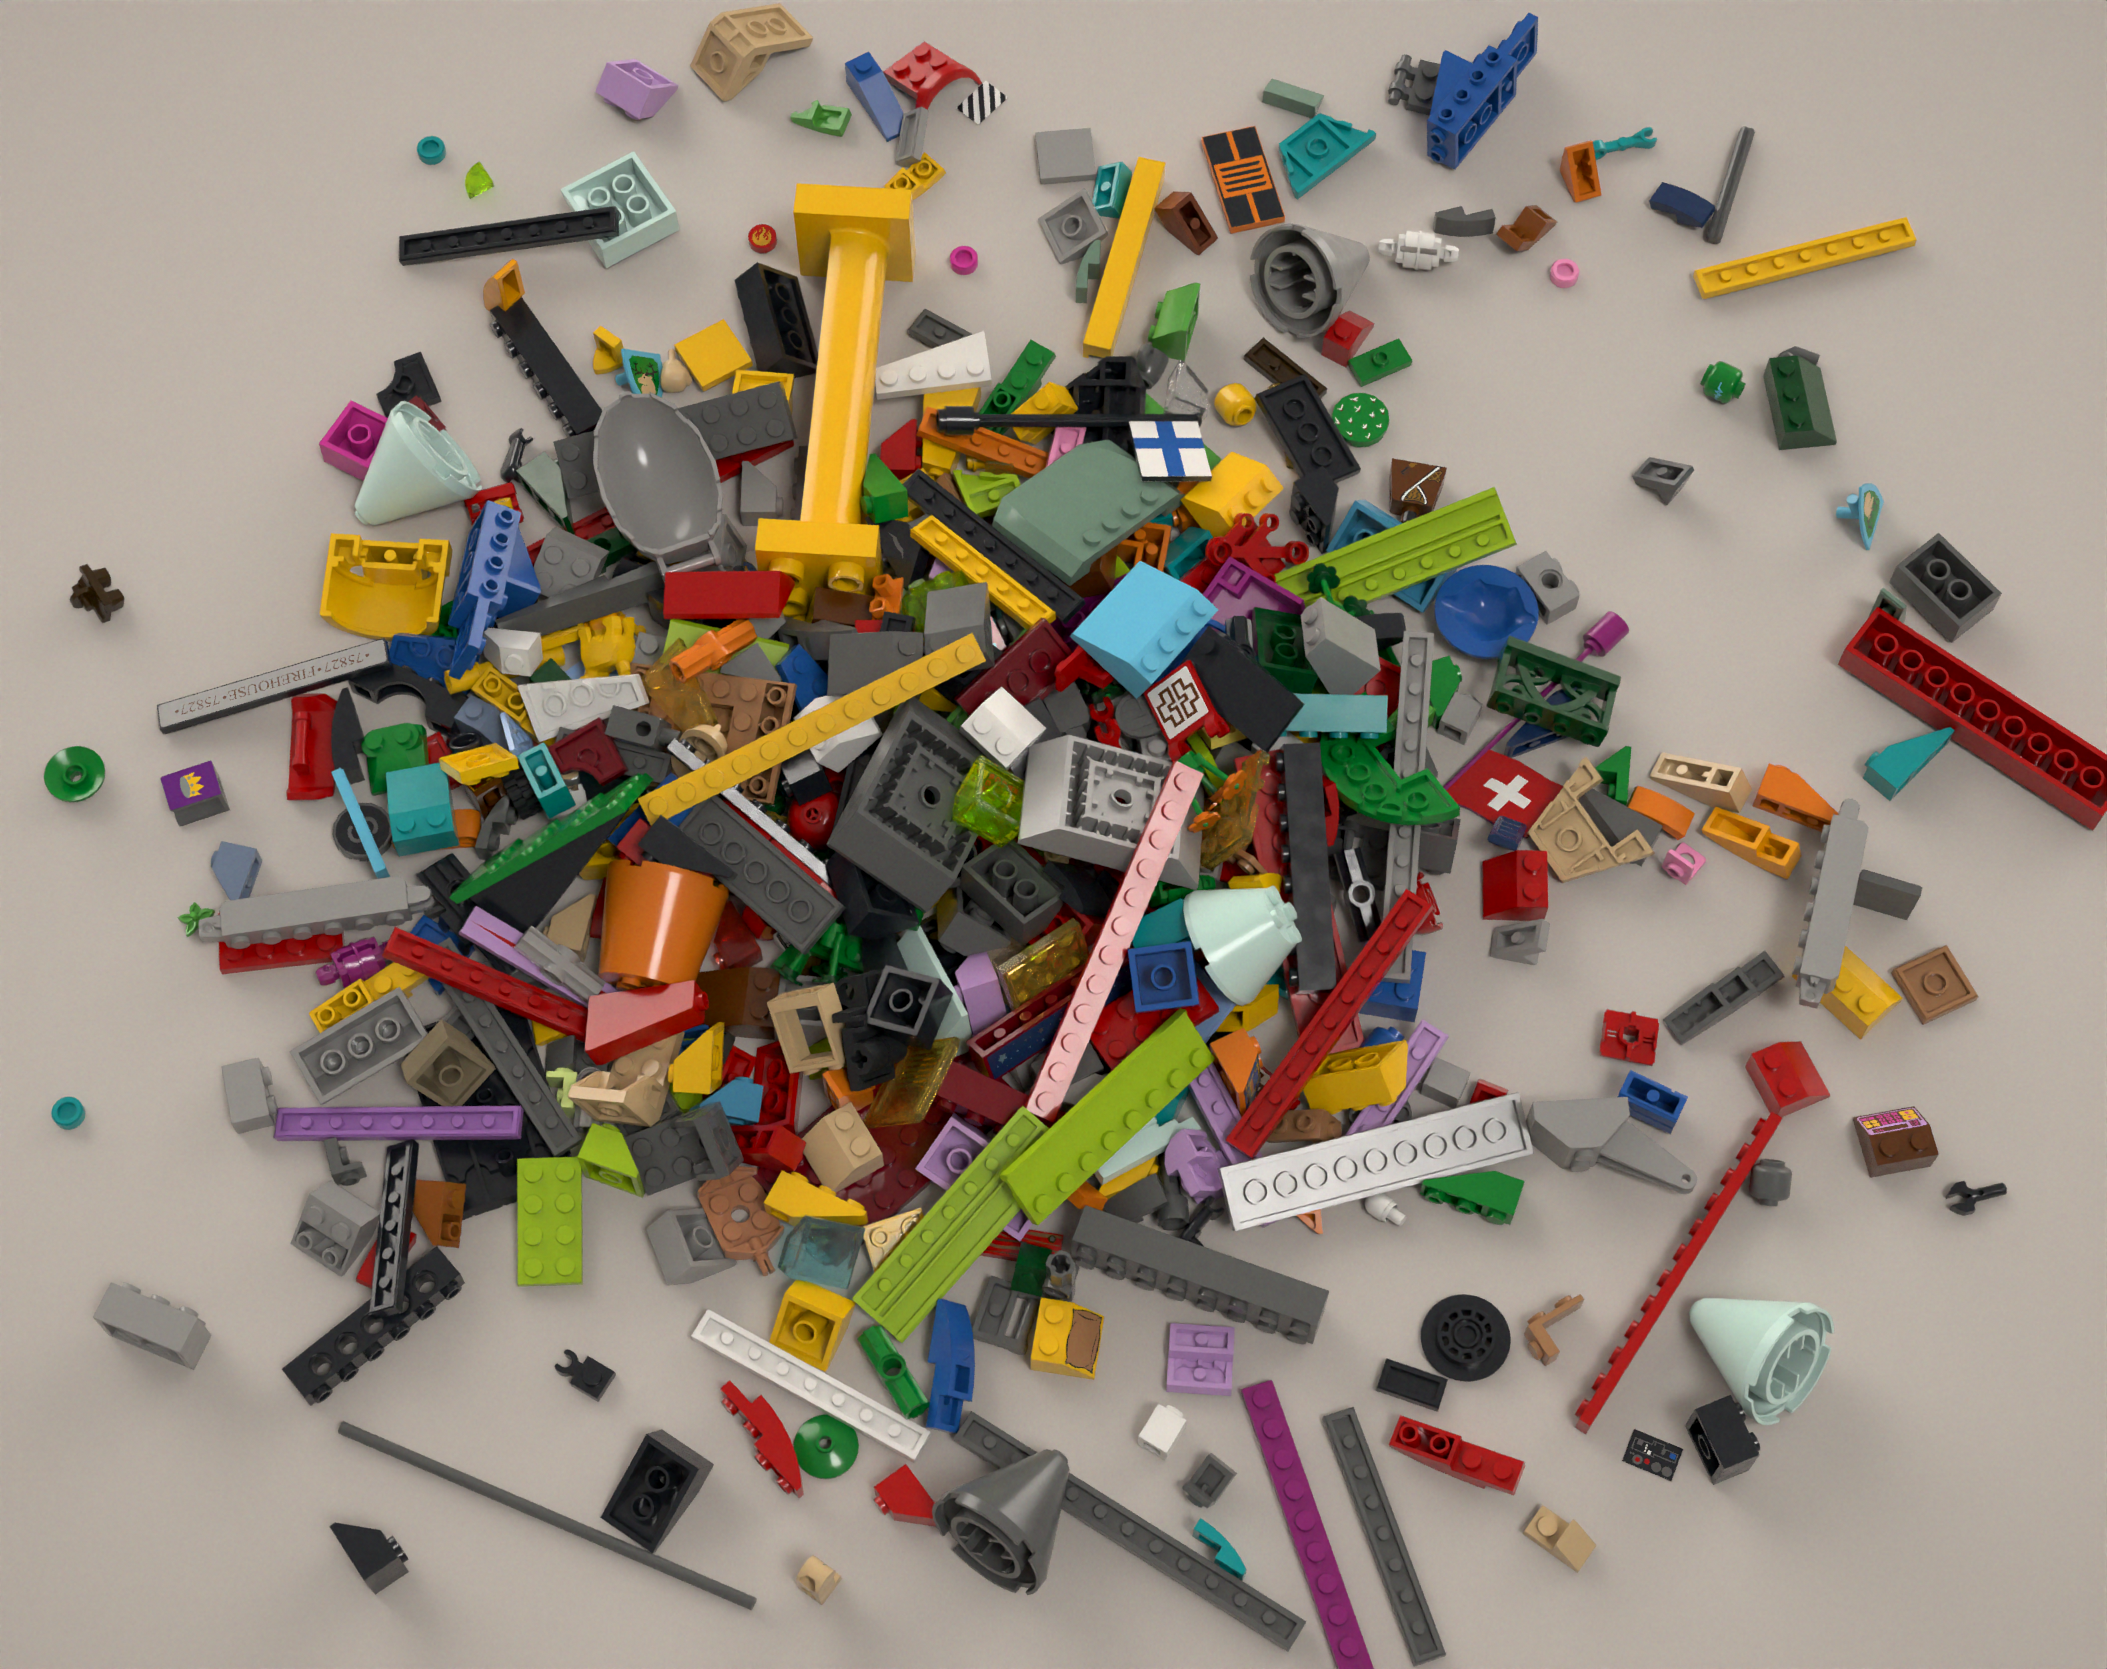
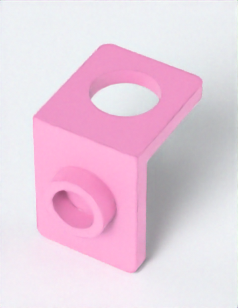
[1661,842,1706,885]

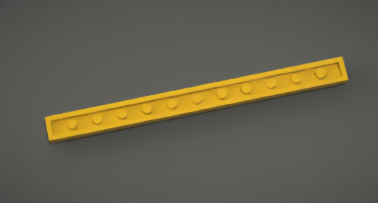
[638,633,986,827]

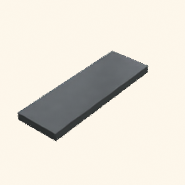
[678,795,846,955]

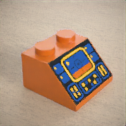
[1210,1028,1263,1116]

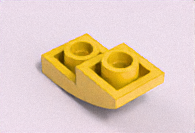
[883,152,946,201]

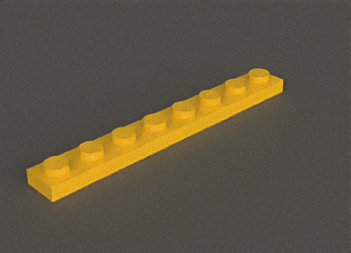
[1693,217,1917,299]

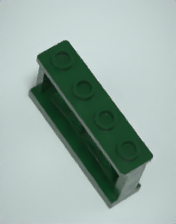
[1486,636,1621,747]

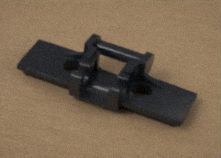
[417,853,519,976]

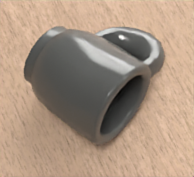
[1135,343,1169,389]

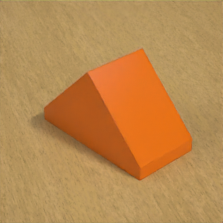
[1560,140,1602,203]

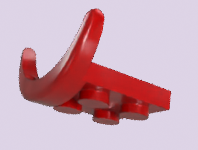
[883,41,982,110]

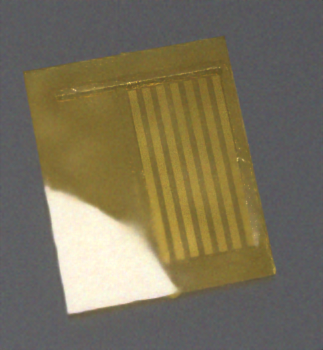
[863,1037,961,1129]

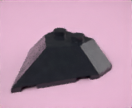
[1051,356,1146,459]

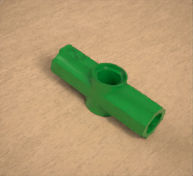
[857,1325,930,1420]

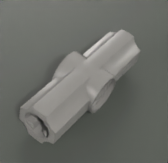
[514,926,606,1004]

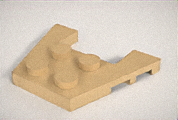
[1528,757,1655,883]

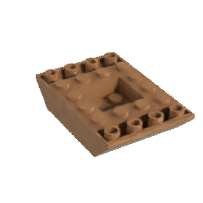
[621,663,797,805]

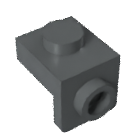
[1182,1453,1237,1508]

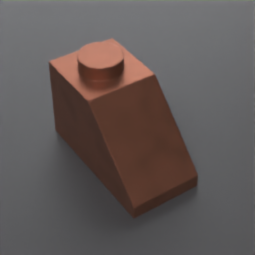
[1154,191,1218,255]

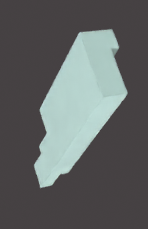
[1094,1117,1201,1185]

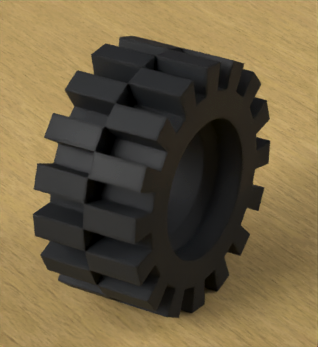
[500,761,544,820]

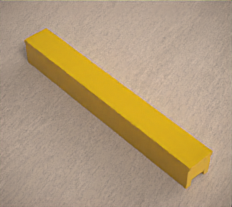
[1083,157,1166,358]

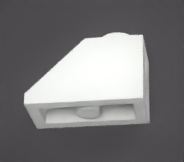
[483,628,543,676]

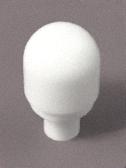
[1365,1193,1407,1226]

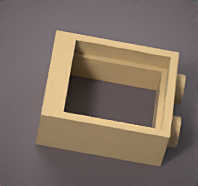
[767,983,847,1075]

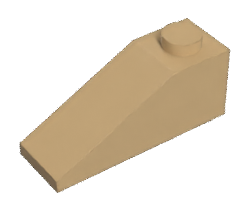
[1650,752,1752,813]

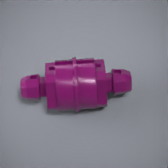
[315,936,390,988]

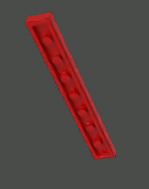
[382,927,588,1043]

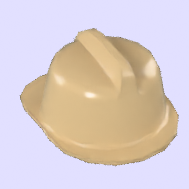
[671,724,727,777]

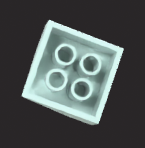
[560,151,679,268]

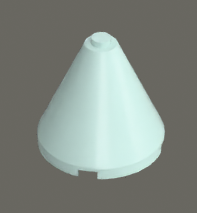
[355,401,482,526]
[1689,1298,1834,1425]

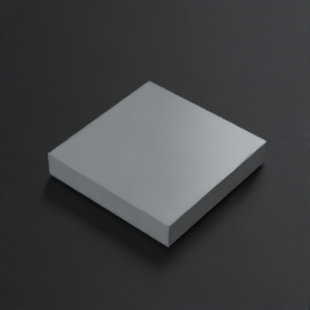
[1035,128,1096,184]

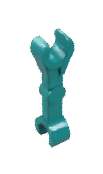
[1593,127,1657,160]

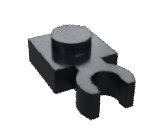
[554,1349,616,1402]

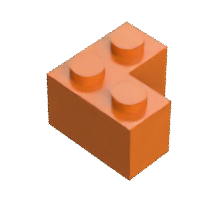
[1117,522,1172,573]

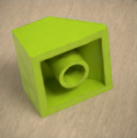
[577,1123,645,1198]

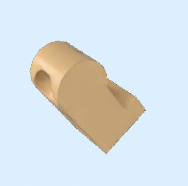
[796,1555,842,1605]

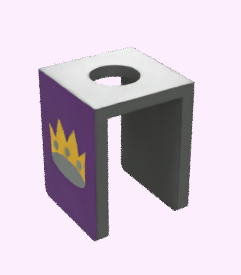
[160,760,230,826]

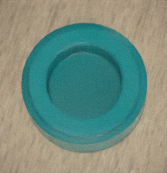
[417,136,446,165]
[51,1097,86,1130]

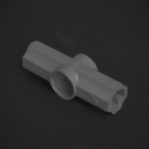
[1042,1250,1080,1302]

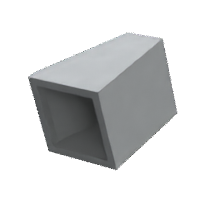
[1301,597,1381,695]

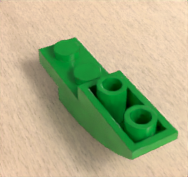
[979,339,1056,435]

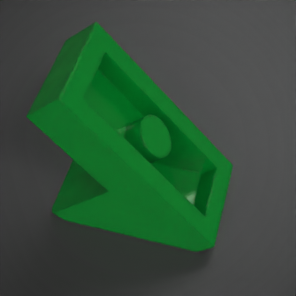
[1595,746,1631,806]

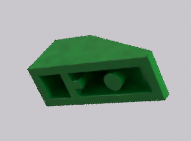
[860,453,908,524]

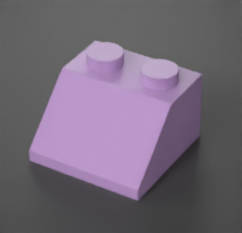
[595,59,679,120]
[953,952,1007,1036]

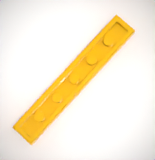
[910,515,1056,630]

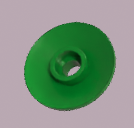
[44,746,105,802]
[794,1414,859,1479]

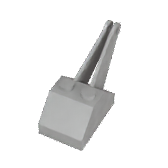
[1526,1097,1697,1194]

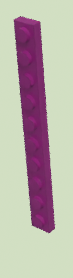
[1241,1380,1374,1669]

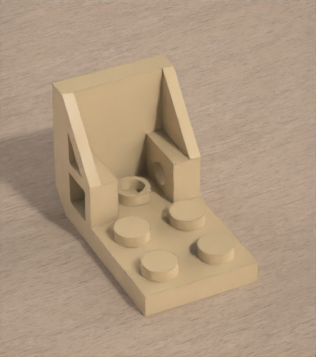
[690,3,813,101]
[568,1032,685,1127]

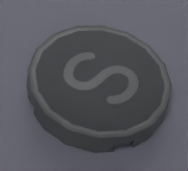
[332,803,392,862]

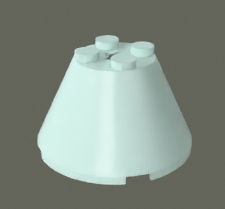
[1183,885,1302,1006]

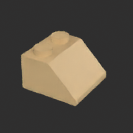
[802,1102,884,1193]

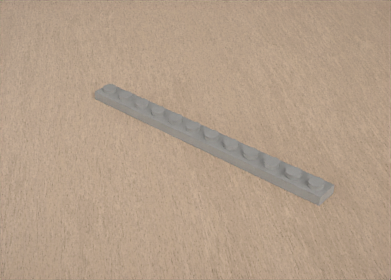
[1382,631,1434,984]

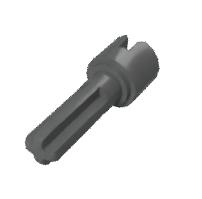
[1157,1151,1190,1231]

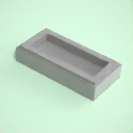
[896,107,929,167]

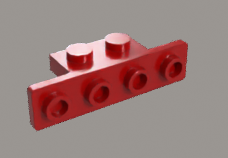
[1054,645,1115,692]

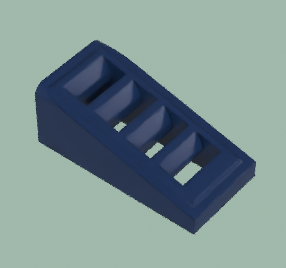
[1487,816,1527,851]

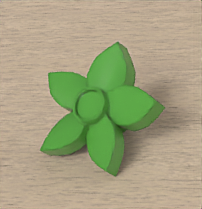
[177,902,215,937]

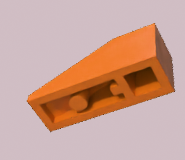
[1752,763,1838,832]

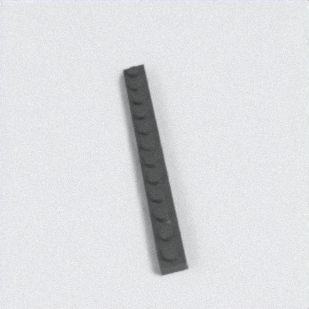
[954,1411,1306,1652]

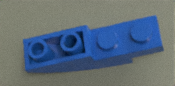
[926,1299,975,1434]

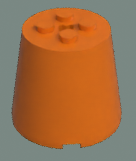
[598,859,730,991]

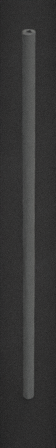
[338,1421,757,1610]

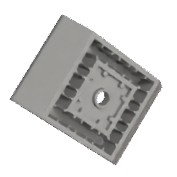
[1017,735,1205,890]

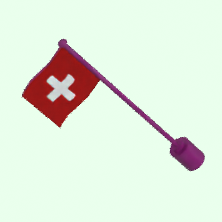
[1443,611,1629,839]

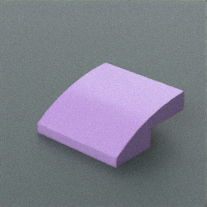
[1166,1323,1235,1396]

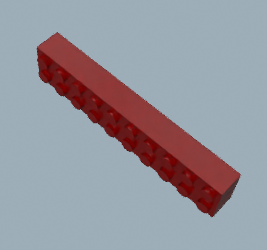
[1838,607,2107,831]

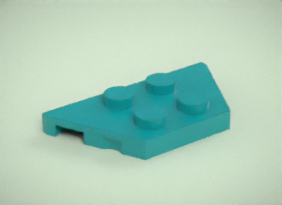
[1278,113,1376,200]

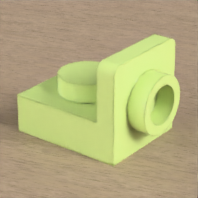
[546,1068,578,1118]

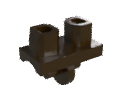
[69,564,124,623]

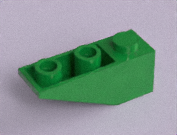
[1420,1171,1525,1225]

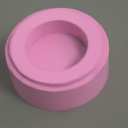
[1550,259,1579,288]

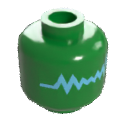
[1700,361,1746,404]

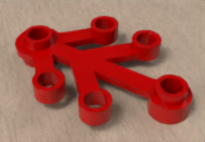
[1205,513,1309,583]

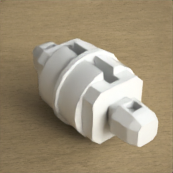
[1379,230,1459,270]

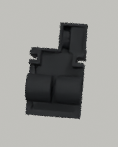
[832,970,907,1091]

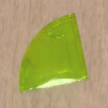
[465,161,494,199]

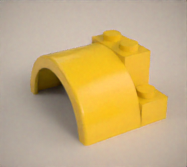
[319,533,453,641]

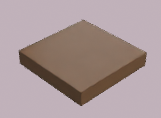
[1891,945,1979,1025]

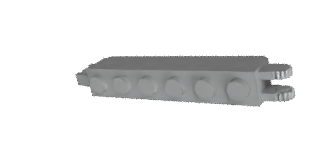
[1792,798,1869,1009]
[198,876,435,949]

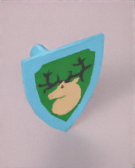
[615,349,663,398]
[1836,483,1884,550]

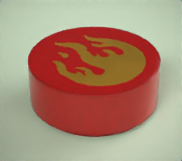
[748,224,777,253]

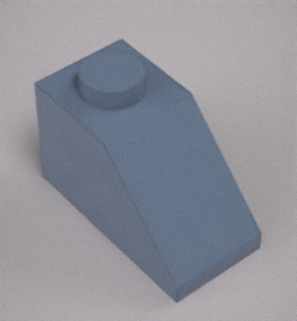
[454,695,518,753]
[211,841,262,900]

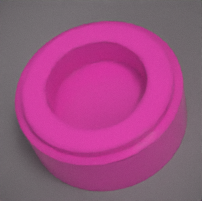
[950,246,978,275]

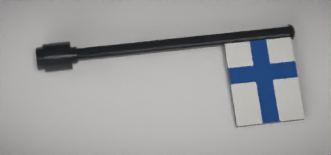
[936,406,1212,482]

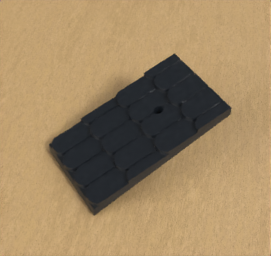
[407,1004,572,1220]

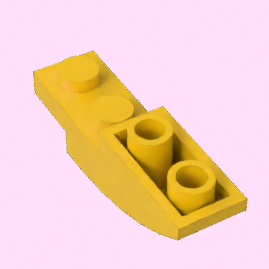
[471,665,577,747]
[309,962,431,1033]

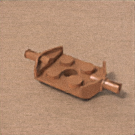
[697,1166,784,1276]

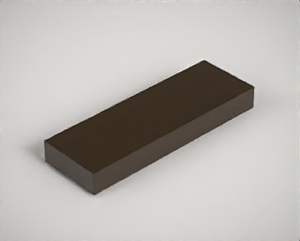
[1244,337,1327,399]

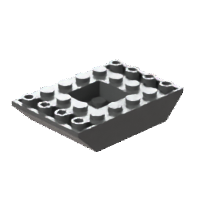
[826,697,1006,913]

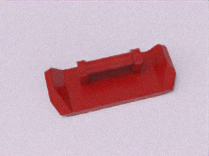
[286,693,337,800]

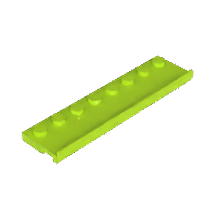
[1275,487,1517,608]
[999,1008,1215,1226]
[852,1105,1049,1343]

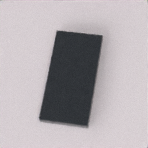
[1255,374,1361,483]

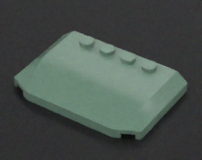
[992,440,1185,586]

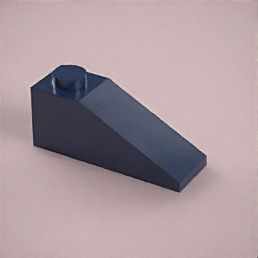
[1504,687,1591,758]

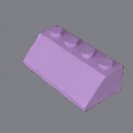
[915,1113,1032,1241]

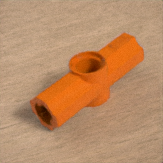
[669,618,757,684]

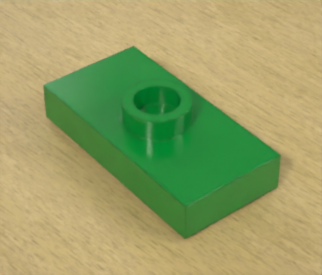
[1348,338,1412,387]

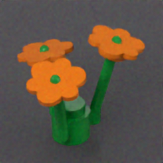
[1178,751,1248,833]

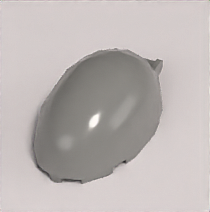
[593,391,723,583]

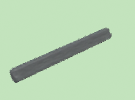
[1706,126,1755,244]

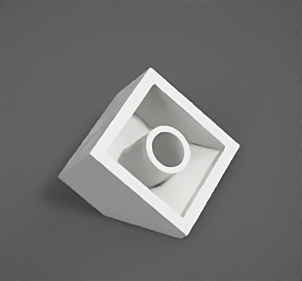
[959,687,1046,773]
[794,696,883,773]

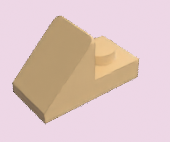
[1523,1505,1596,1573]

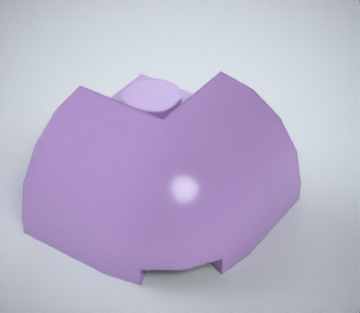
[1164,1129,1229,1204]

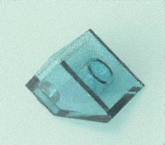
[778,1215,866,1289]

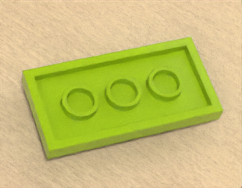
[517,1157,583,1287]

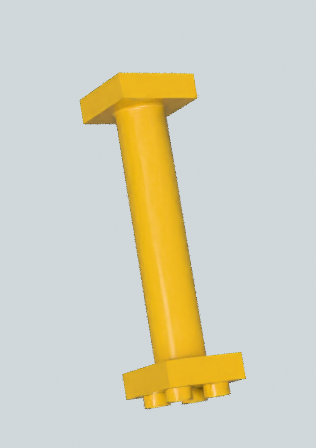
[755,183,914,617]

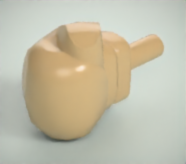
[660,349,692,393]

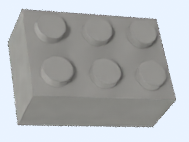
[93,1282,212,1370]

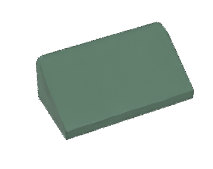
[1262,78,1324,118]

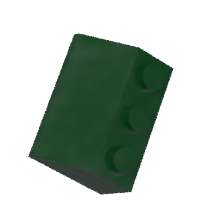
[1763,355,1837,450]

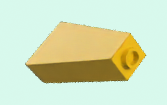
[922,387,981,482]

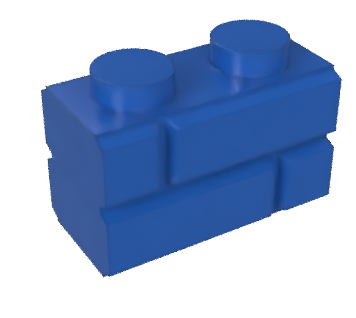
[1617,1070,1688,1134]

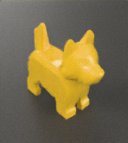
[577,616,636,679]

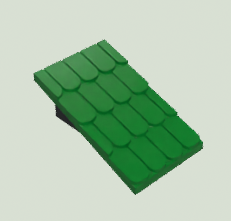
[449,772,654,934]

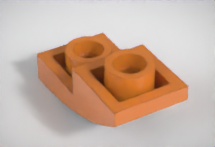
[1626,786,1695,840]

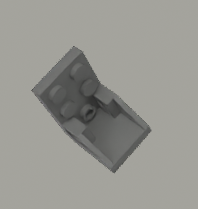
[624,1101,744,1196]

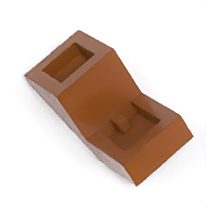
[1496,205,1557,251]

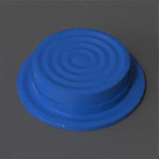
[1434,565,1539,659]

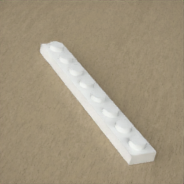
[691,1309,931,1463]

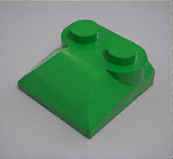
[362,723,429,796]

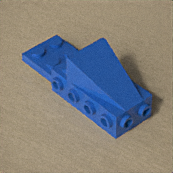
[1427,13,1538,170]
[448,500,541,680]

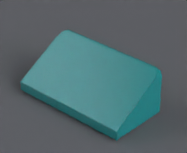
[1092,161,1132,218]

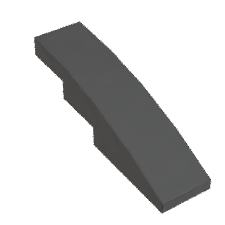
[1663,951,1785,1045]

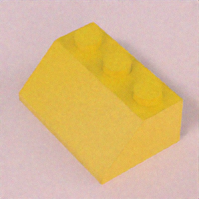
[1180,452,1284,537]
[1792,946,1903,1040]
[1303,1040,1408,1115]

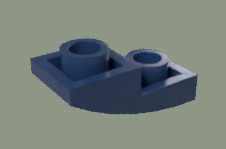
[1649,182,1715,228]

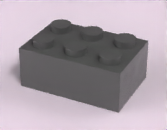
[1889,533,2002,643]

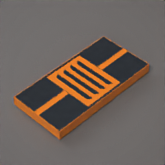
[1201,126,1285,234]

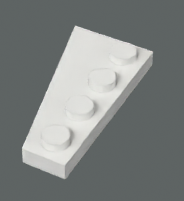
[874,331,992,400]
[518,674,649,742]

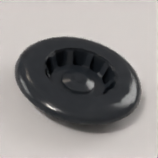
[1421,1294,1511,1382]

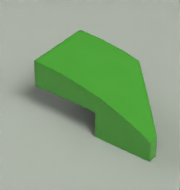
[790,100,852,137]

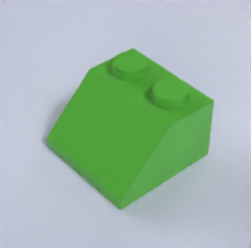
[1148,282,1201,362]

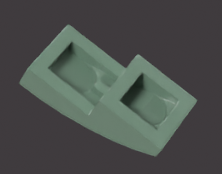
[1076,240,1101,303]

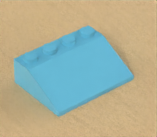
[1070,561,1218,699]

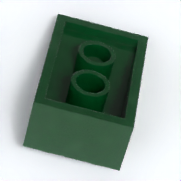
[1252,607,1318,694]

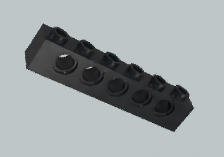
[282,1246,465,1406]

